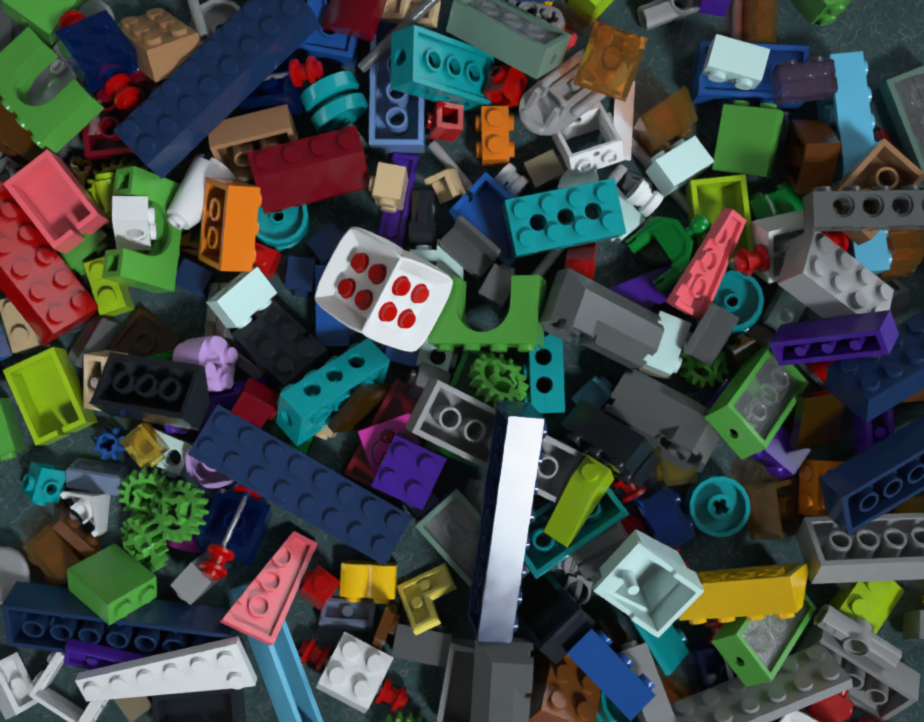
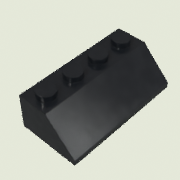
[90,352,210,431]

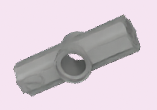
[637,0,699,31]
[814,604,902,672]

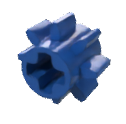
[93,427,129,460]

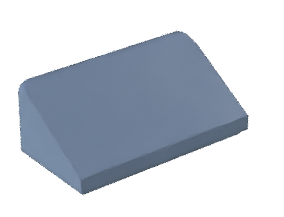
[66,458,129,496]
[319,597,376,632]

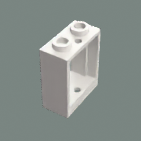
[551,102,624,178]
[29,651,109,722]

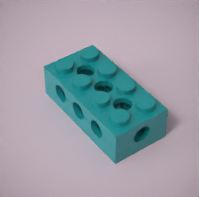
[390,25,494,112]
[502,178,626,259]
[521,301,565,413]
[276,338,390,446]

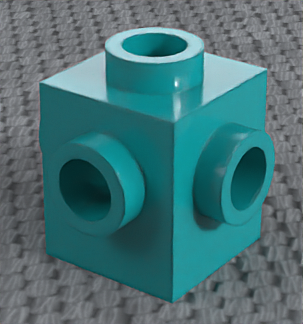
[22,461,66,506]

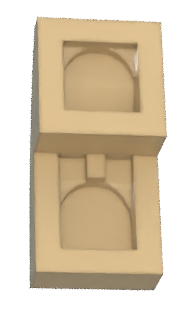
[380,0,441,28]

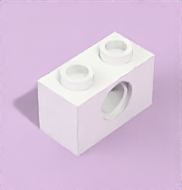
[112,196,157,250]

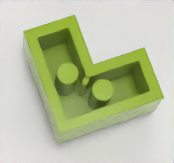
[83,250,145,318]

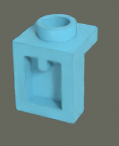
[570,375,613,409]

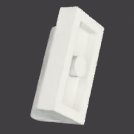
[0,652,38,719]

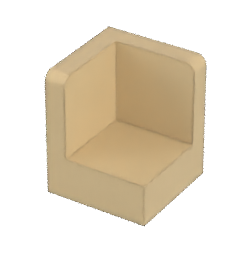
[424,168,466,204]

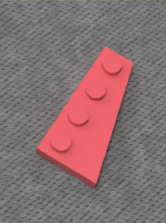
[666,208,747,321]
[220,531,318,646]

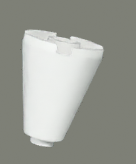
[167,154,236,230]

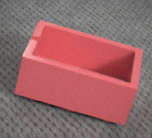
[3,149,110,254]

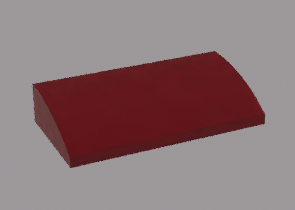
[321,0,387,42]
[343,377,424,499]

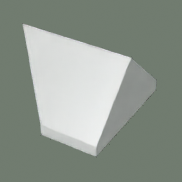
[60,490,110,537]

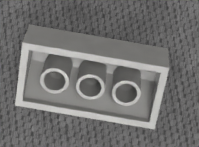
[795,624,920,722]

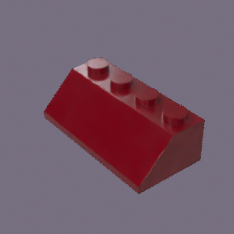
[247,126,370,215]

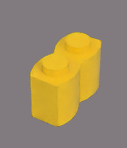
[340,560,398,604]

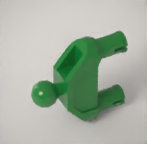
[625,214,711,295]

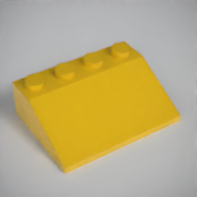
[679,562,809,624]

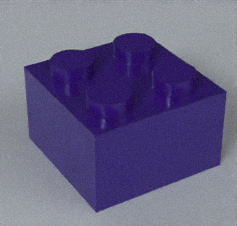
[371,434,447,510]

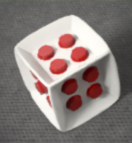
[315,227,453,352]

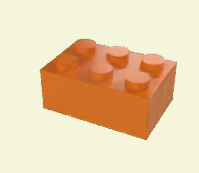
[198,177,262,272]

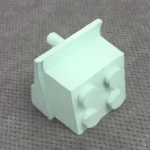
[592,529,704,638]

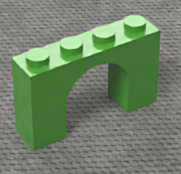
[0,26,104,153]
[102,166,182,293]
[428,275,546,352]

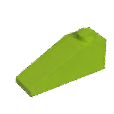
[544,455,614,548]

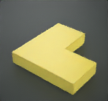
[396,563,457,635]

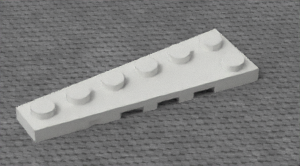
[75,636,257,701]

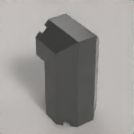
[539,268,664,369]
[604,368,721,473]
[470,637,534,722]

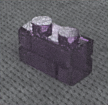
[771,56,838,105]

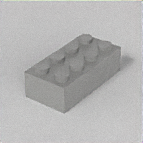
[777,231,894,319]

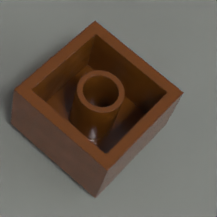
[784,119,843,194]

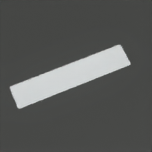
[613,75,635,161]

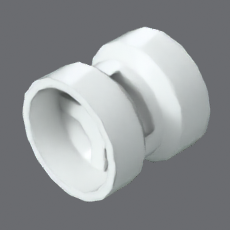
[494,163,530,198]
[625,179,664,217]

